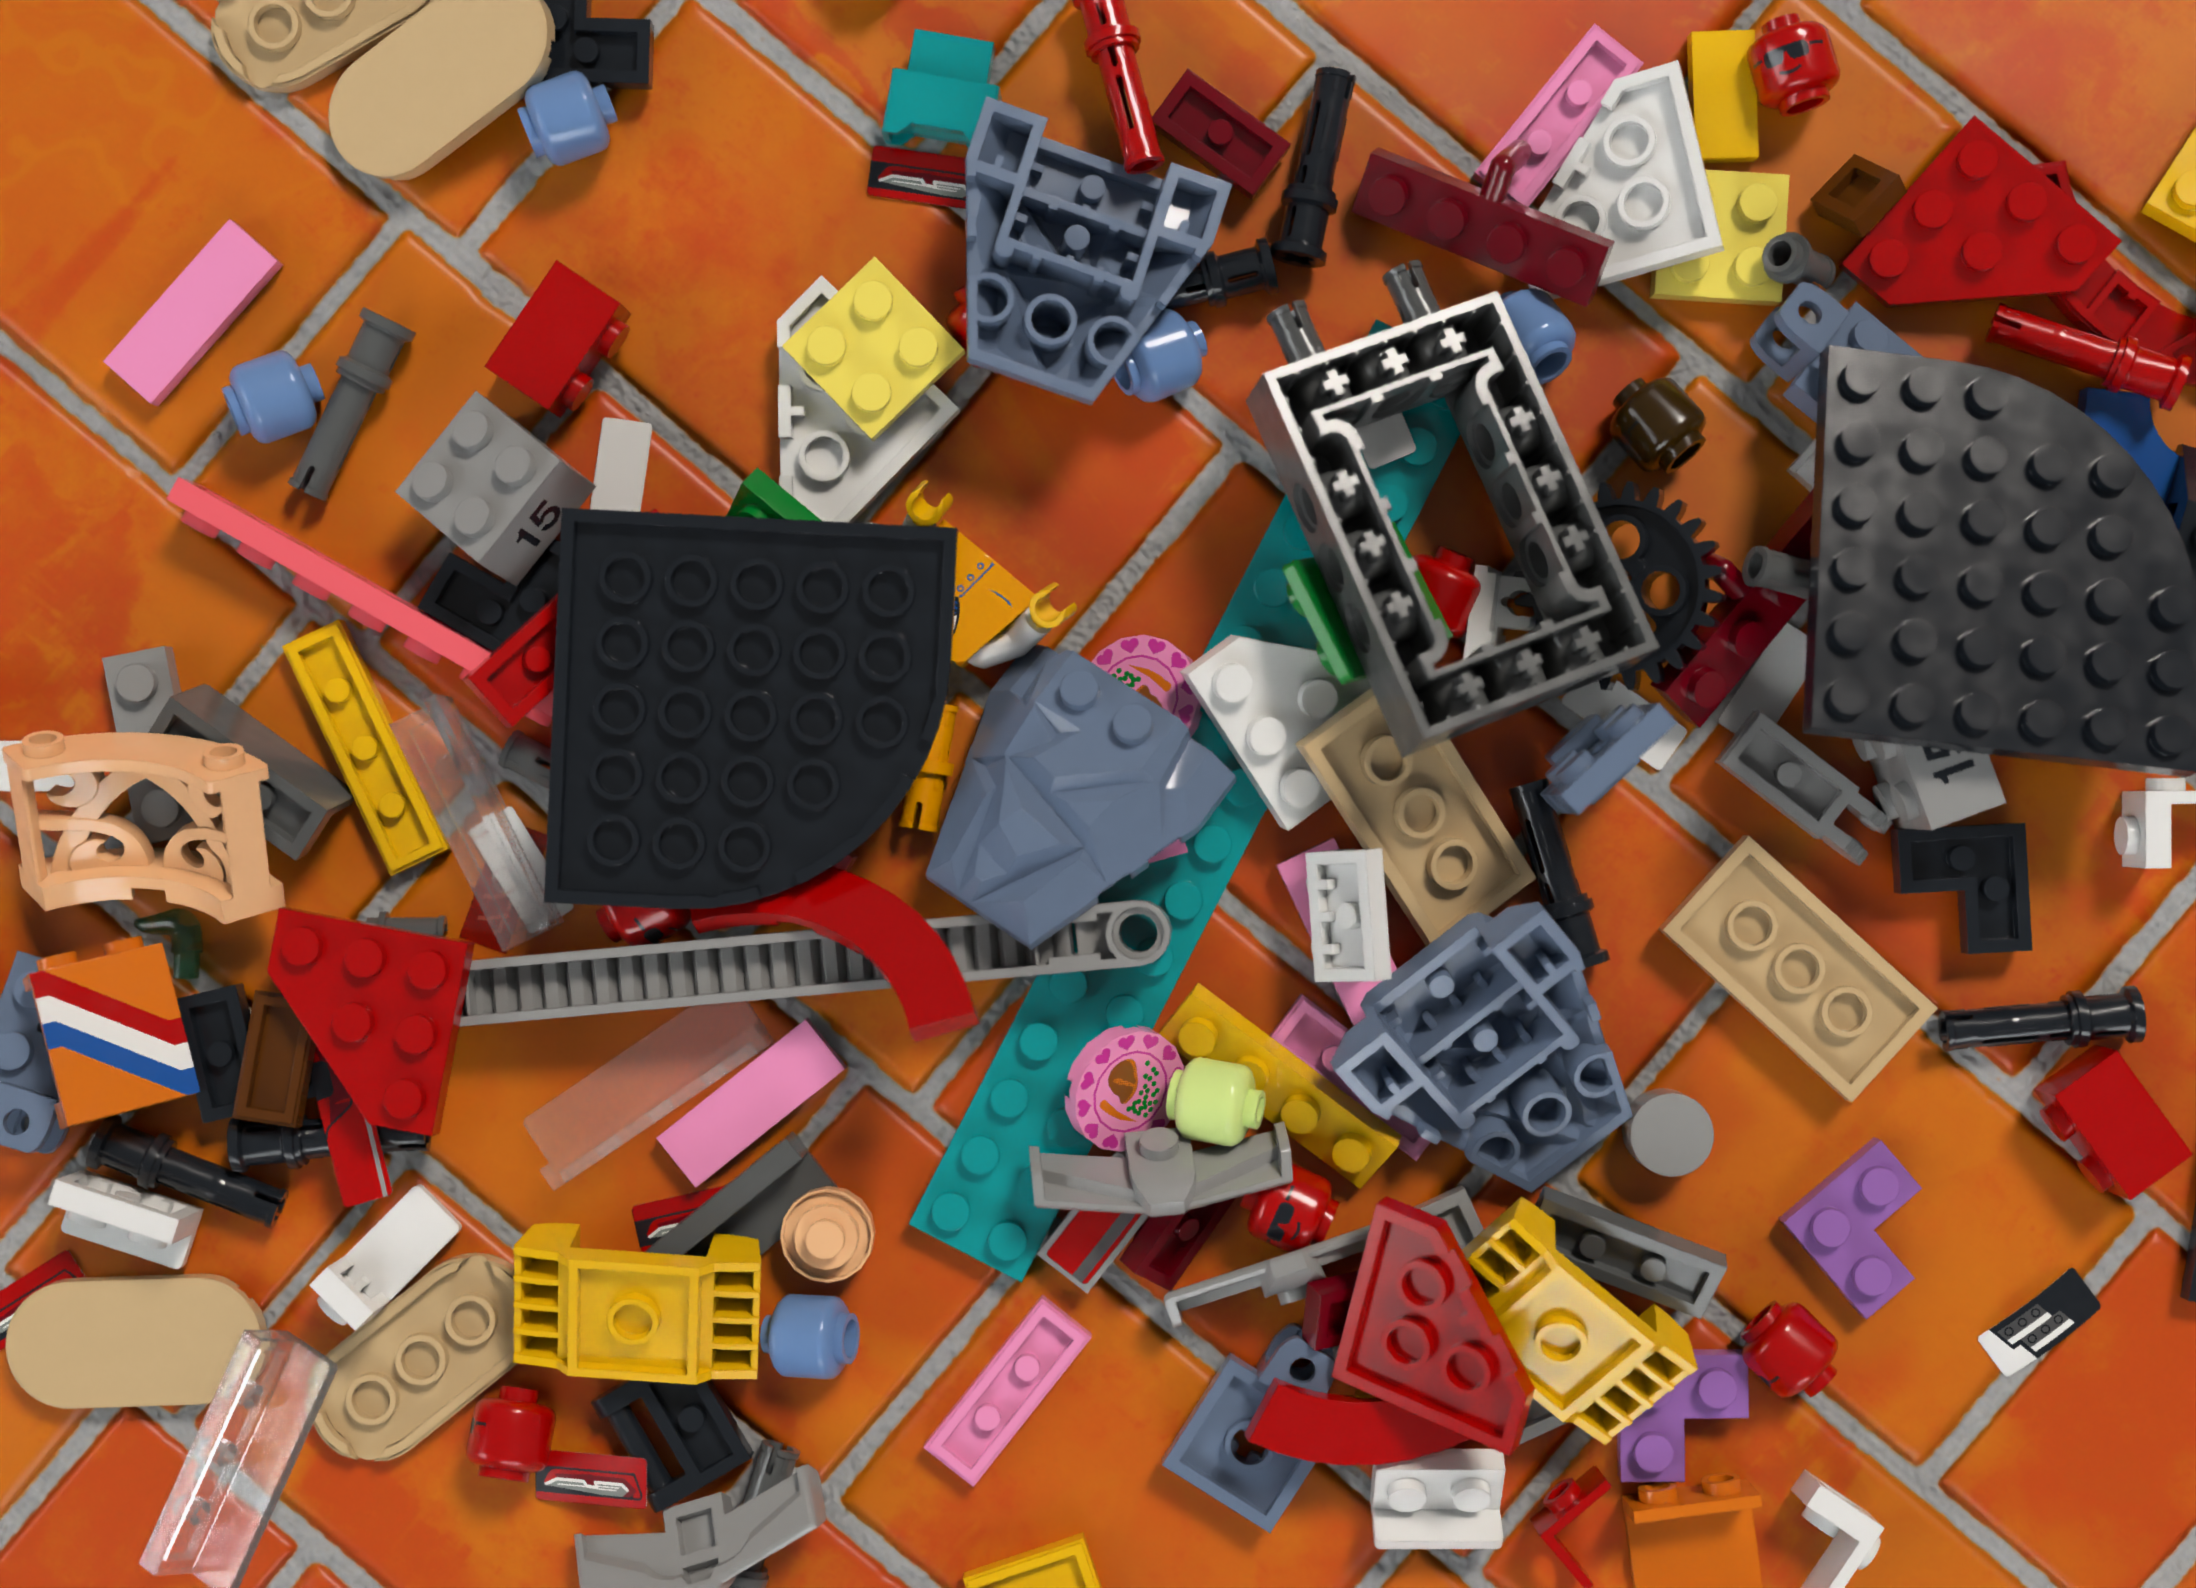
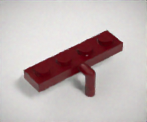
[1351,140,1615,307]
[1650,488,1814,728]

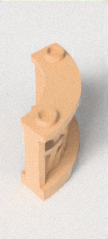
[2,731,285,924]

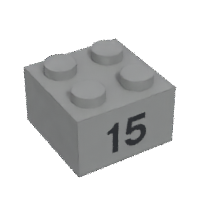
[395,391,596,586]
[1852,739,2006,830]

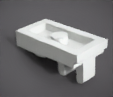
[1463,565,1536,659]

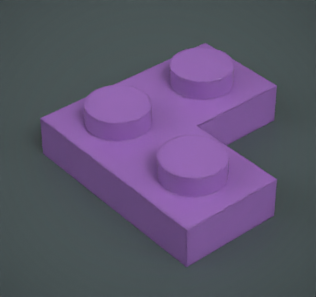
[1778,1137,1922,1320]
[1617,1349,1749,1482]

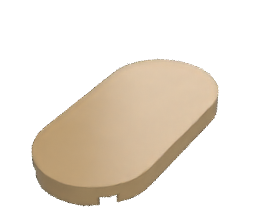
[211,0,433,93]
[328,0,555,180]
[309,1253,517,1462]
[6,1274,267,1409]

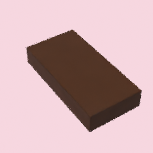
[232,990,316,1128]

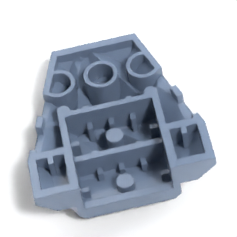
[965,96,1232,405]
[925,644,1236,950]
[1330,901,1633,1193]

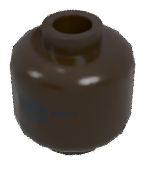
[1609,377,1706,474]

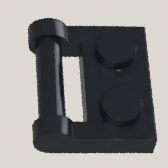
[591,1380,754,1513]

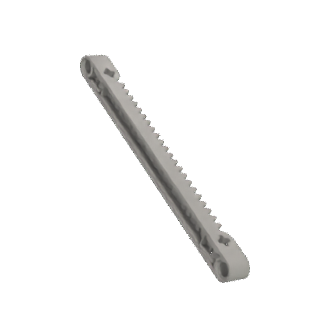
[459,900,1172,1027]

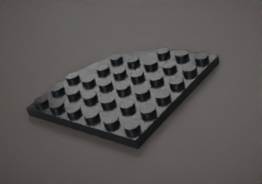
[1802,345,2196,777]
[544,508,958,909]

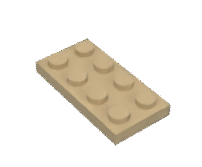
[1295,688,1537,946]
[1658,835,1938,1102]

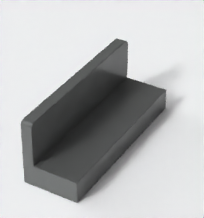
[148,684,354,861]
[644,1131,838,1256]
[1535,1186,1728,1319]

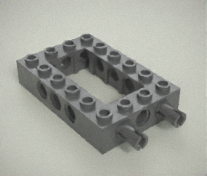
[1246,260,1660,758]

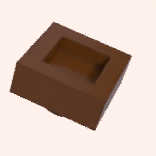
[1810,154,1907,238]

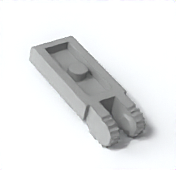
[1715,710,1893,866]

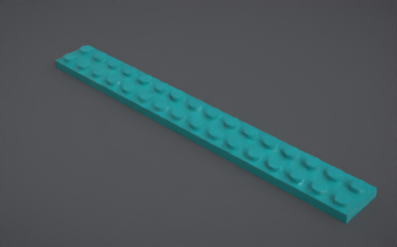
[909,319,1460,1282]

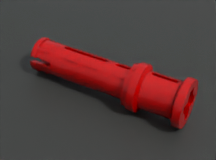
[1072,0,1165,175]
[1984,302,2192,411]

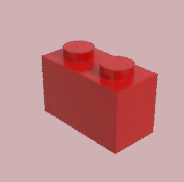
[484,260,631,419]
[2033,1045,2193,1200]

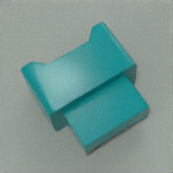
[882,29,1002,149]

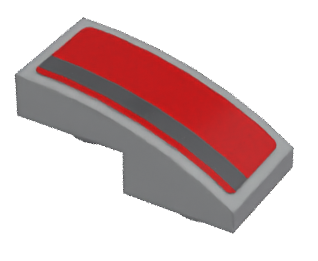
[1037,1151,1148,1293]

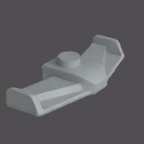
[1029,1121,1293,1217]
[1164,1224,1371,1328]
[574,1464,826,1588]

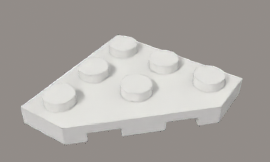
[1528,60,1725,299]
[777,275,960,523]
[1180,635,1371,831]

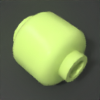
[1166,1057,1266,1146]

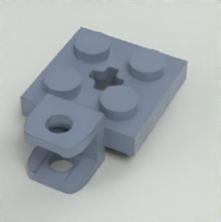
[1750,282,1923,423]
[1540,703,1677,815]
[0,951,70,1154]
[1162,1323,1335,1533]

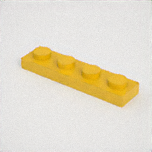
[1158,983,1402,1189]

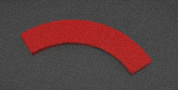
[2034,160,2196,387]
[690,867,980,1042]
[1244,1377,1470,1465]

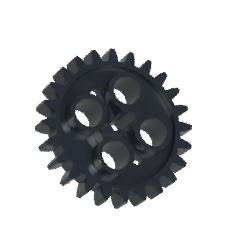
[1514,481,1727,691]

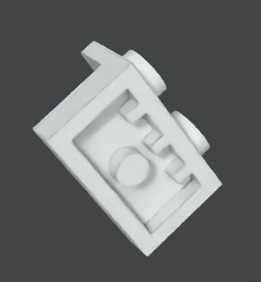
[1305,848,1392,982]
[48,1169,204,1269]
[1370,1449,1506,1549]

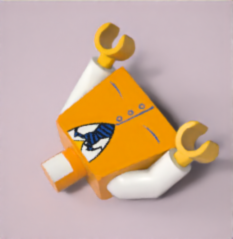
[902,480,1077,669]

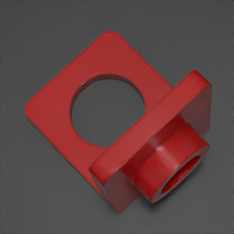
[1530,1465,1611,1588]

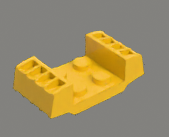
[1462,1196,1698,1445]
[513,1223,761,1385]

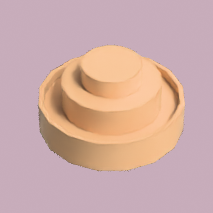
[780,1186,876,1283]

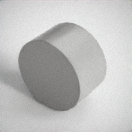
[1622,1088,1714,1177]

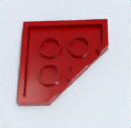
[1838,115,2122,308]
[267,907,475,1136]
[1331,1196,1535,1456]

